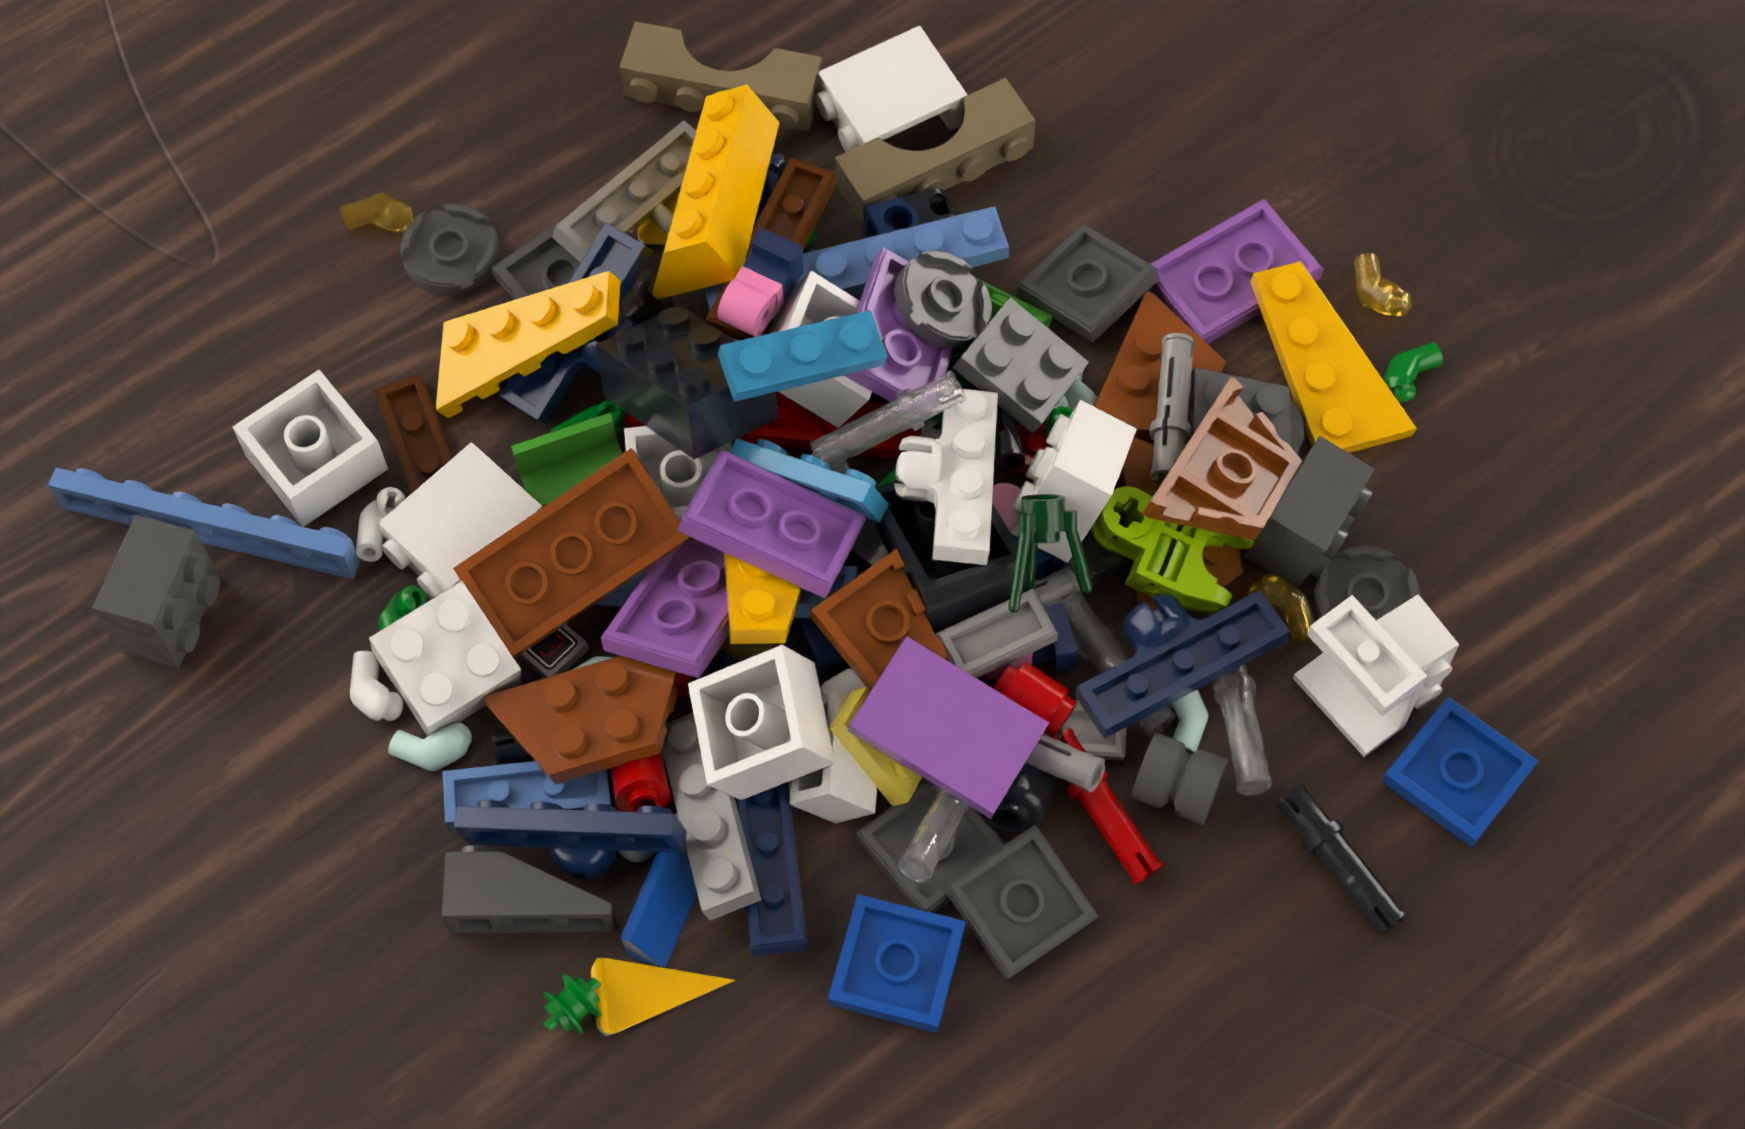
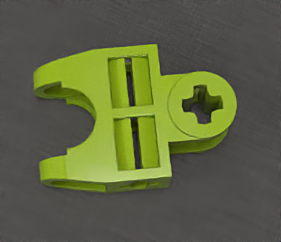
[1091,486,1255,614]

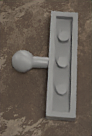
[551,120,696,263]
[618,713,761,920]

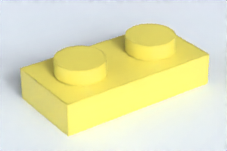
[829,687,922,806]

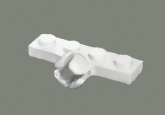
[894,387,998,565]

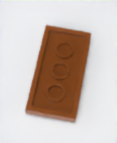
[453,448,693,658]

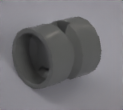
[1131,732,1228,825]

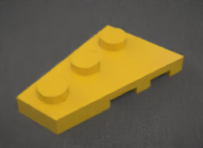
[724,552,802,644]

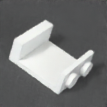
[815,26,967,152]
[378,442,543,599]
[1293,595,1427,758]

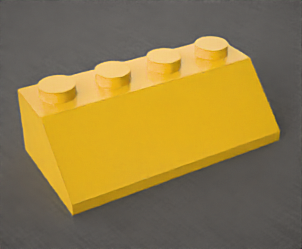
[652,84,779,299]

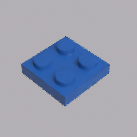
[1382,697,1538,848]
[828,894,966,1033]

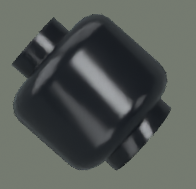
[985,762,1056,834]

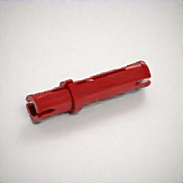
[1053,728,1164,885]

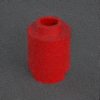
[994,661,1078,738]
[610,752,671,812]

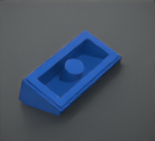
[621,852,697,968]

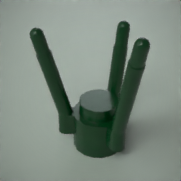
[1009,494,1093,613]

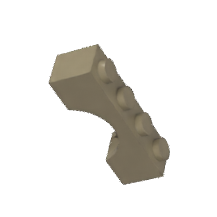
[619,21,822,132]
[835,78,1035,226]

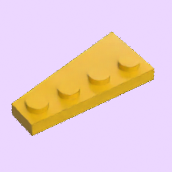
[1250,261,1417,453]
[436,271,621,419]

